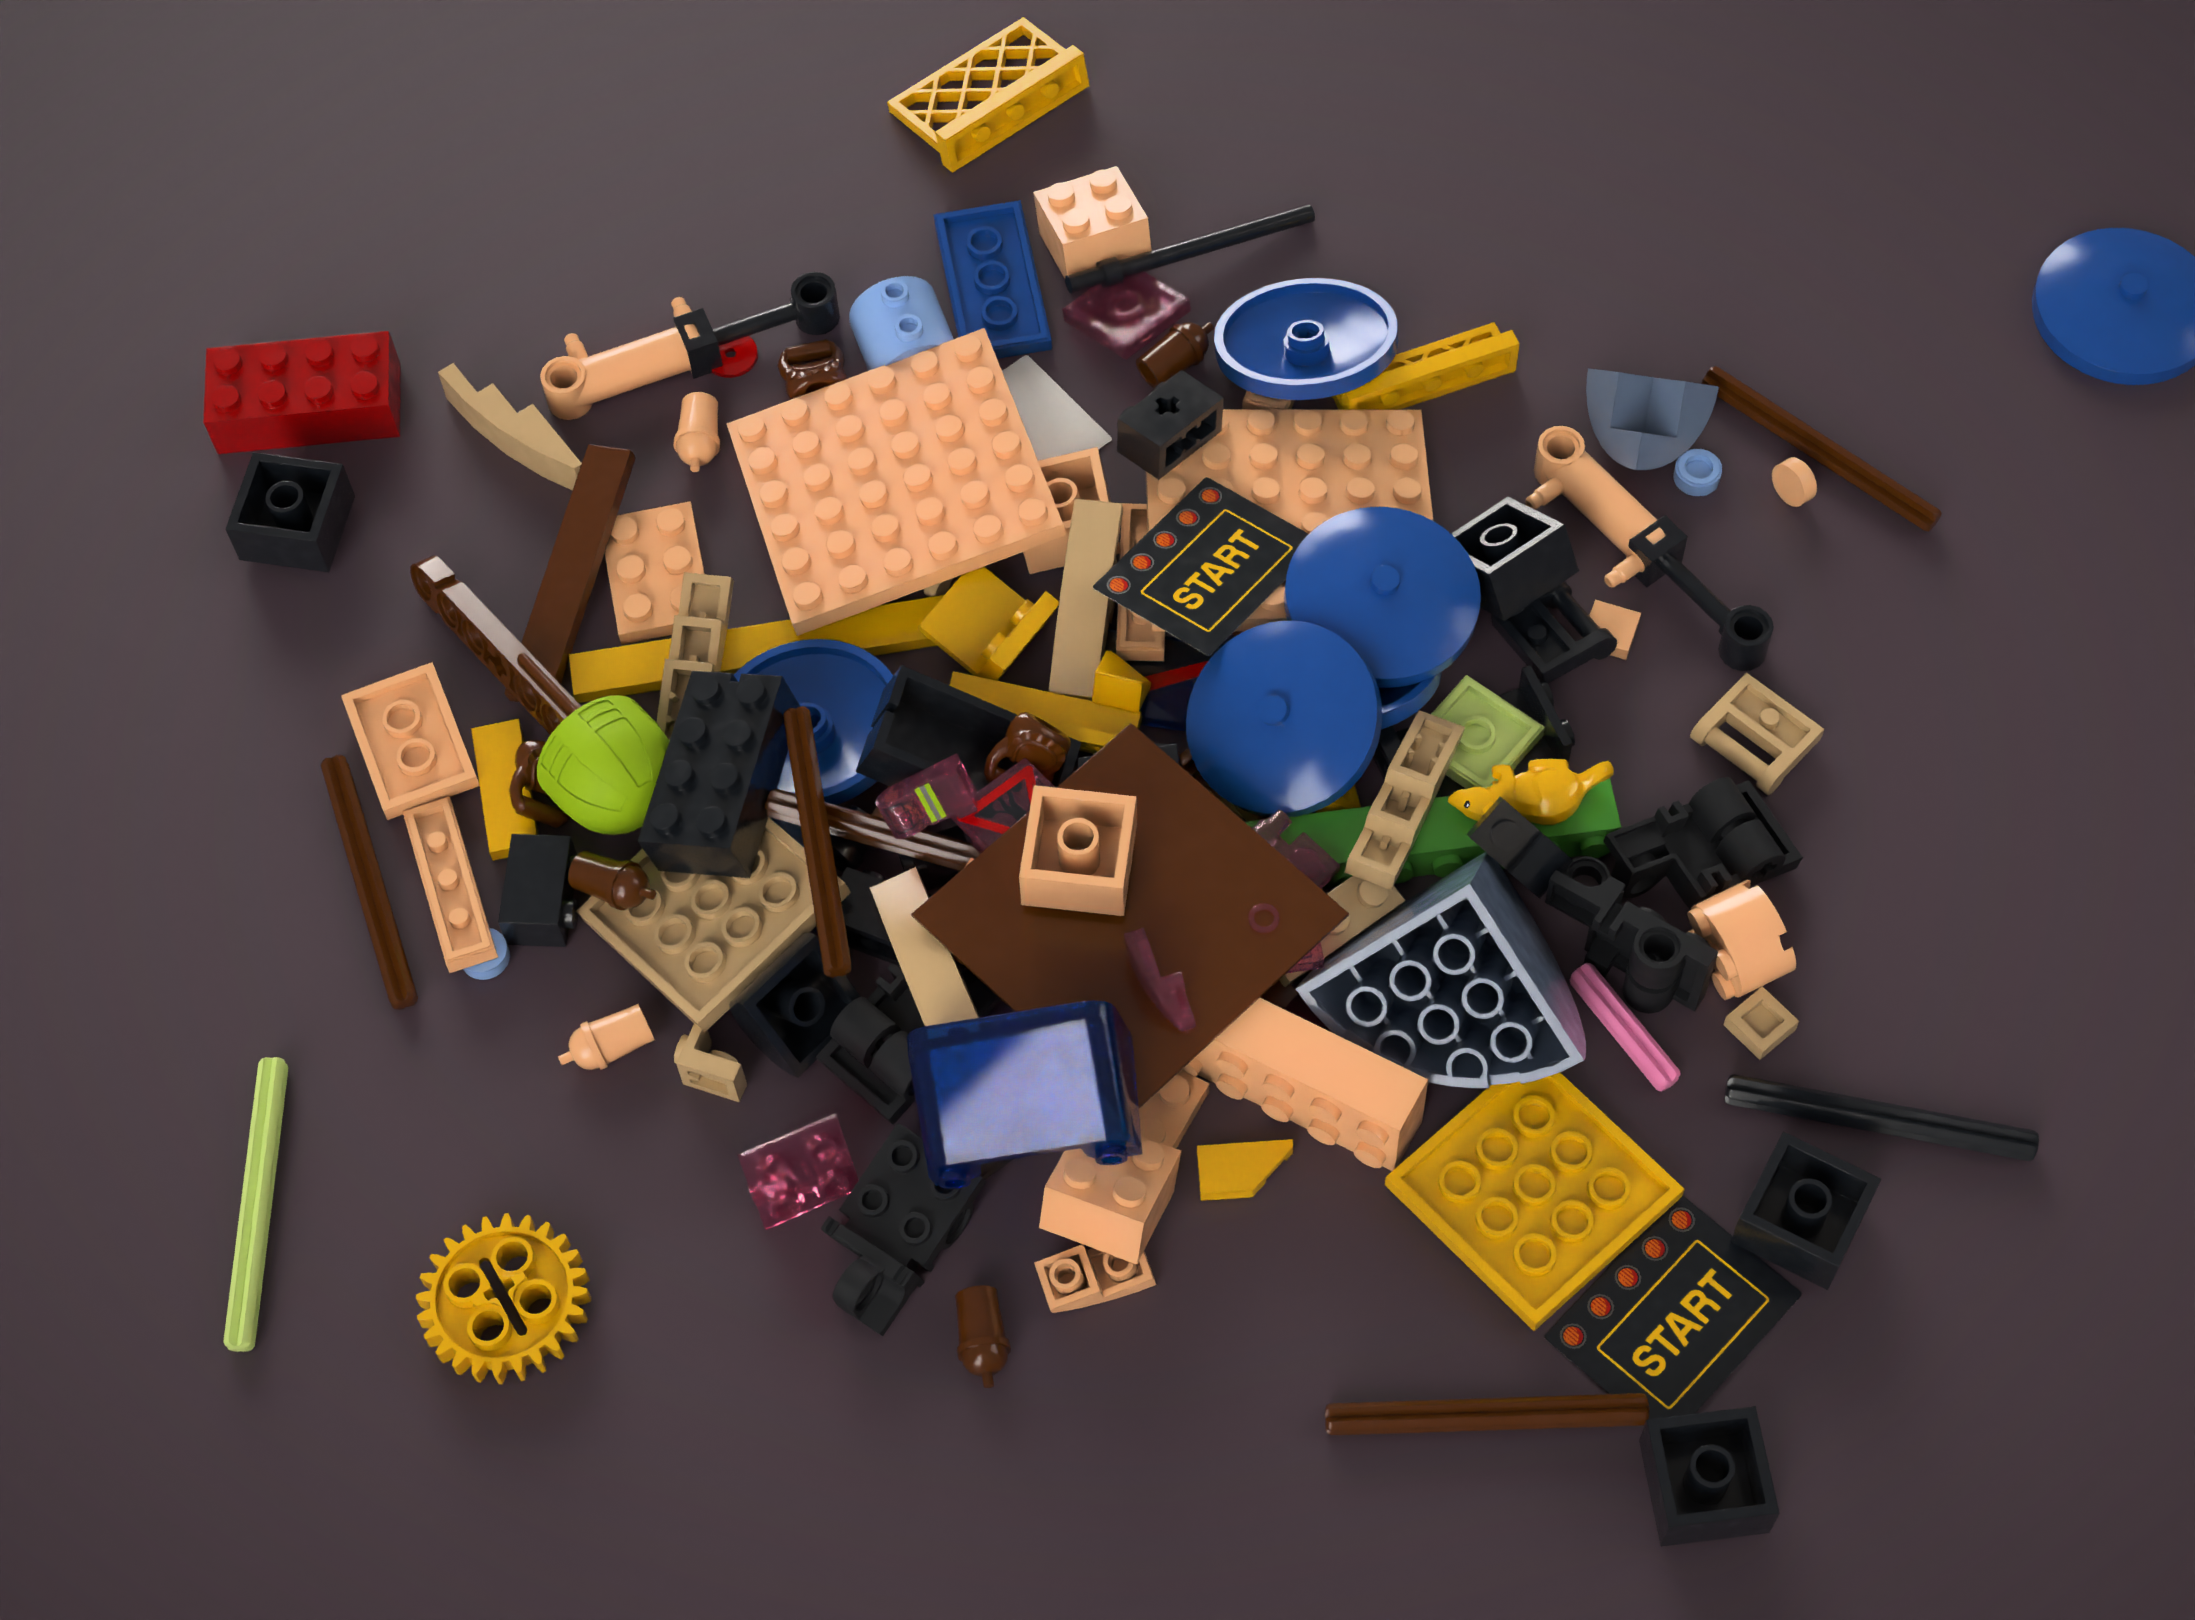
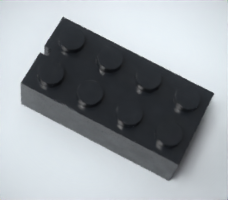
[856,665,1081,827]
[638,671,800,878]

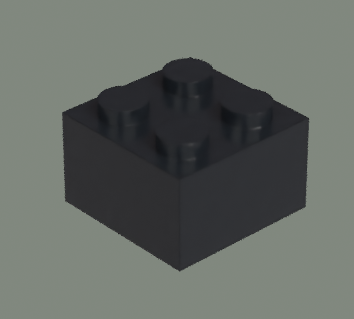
[225,452,355,572]
[1451,497,1579,621]
[1730,1132,1882,1290]
[1639,1406,1780,1547]

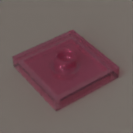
[1062,272,1191,360]

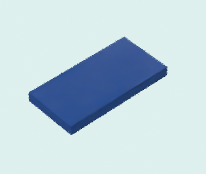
[933,200,1052,359]

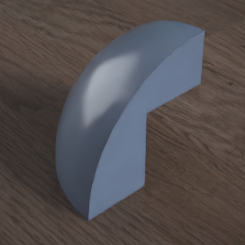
[1586,368,1719,470]

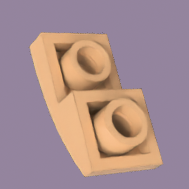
[1034,1244,1157,1313]

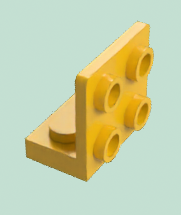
[918,567,1059,681]

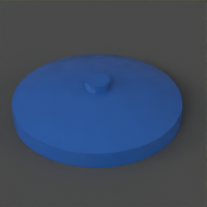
[2032,228,2195,385]
[1214,278,1399,400]
[1284,507,1481,688]
[1186,621,1382,818]
[734,639,893,805]

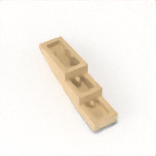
[438,363,582,491]
[1048,498,1123,701]
[657,572,734,740]
[1344,710,1465,890]
[870,867,987,1059]

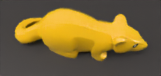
[1448,759,1614,825]

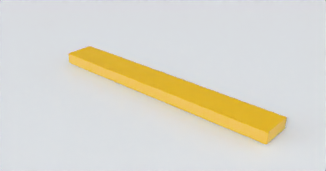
[569,595,944,703]

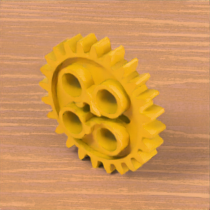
[416,1213,591,1384]

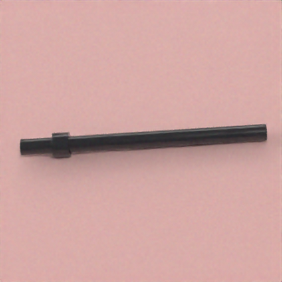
[1065,205,1315,293]

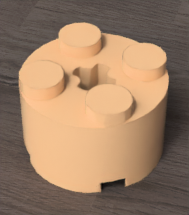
[1687,879,1796,1000]

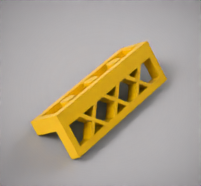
[1332,322,1520,410]
[949,671,1142,754]

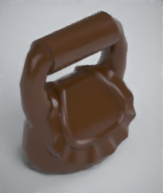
[777,339,847,399]
[984,712,1071,803]
[509,740,570,828]

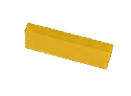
[471,719,539,861]

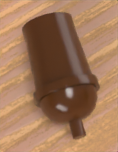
[1136,322,1214,388]
[568,851,656,910]
[955,1285,1011,1388]

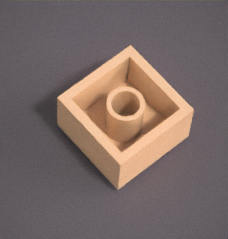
[1033,166,1152,279]
[1023,447,1121,574]
[1019,785,1137,916]
[1039,1115,1182,1264]

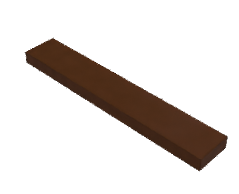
[504,444,636,702]

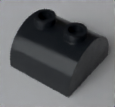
[729,932,861,1078]

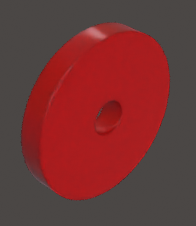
[711,336,758,378]

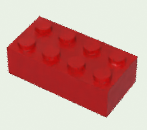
[203,331,401,454]

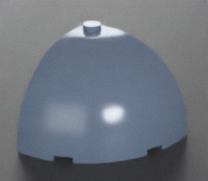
[1296,852,1586,1088]

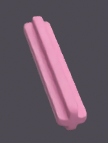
[1570,963,1681,1092]

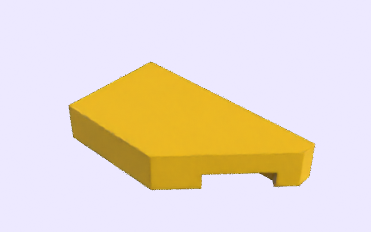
[1197,1139,1293,1201]

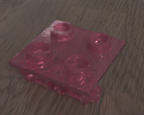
[737,1113,859,1230]

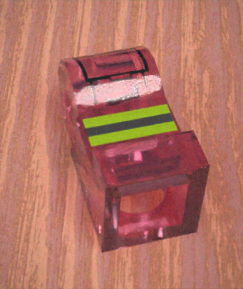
[875,753,977,839]

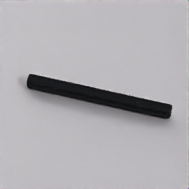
[1724,1074,2039,1161]

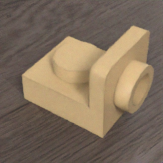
[674,1023,747,1102]

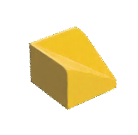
[1092,650,1151,713]

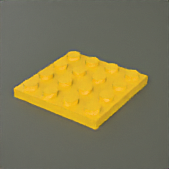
[1385,1073,1685,1331]

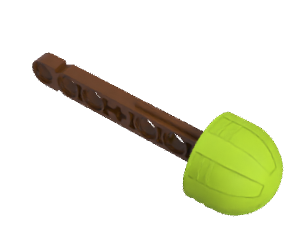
[410,555,670,835]

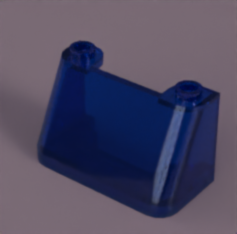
[907,1000,1143,1189]

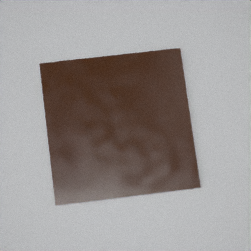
[911,723,1349,1118]

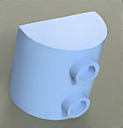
[849,276,954,371]

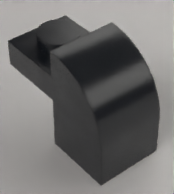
[1466,796,1573,899]

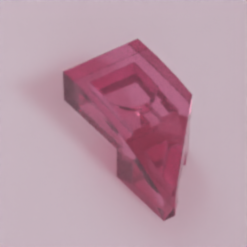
[1124,928,1196,1031]

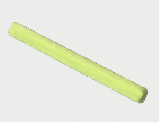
[223,1057,288,1352]

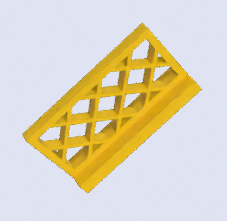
[887,17,1089,173]

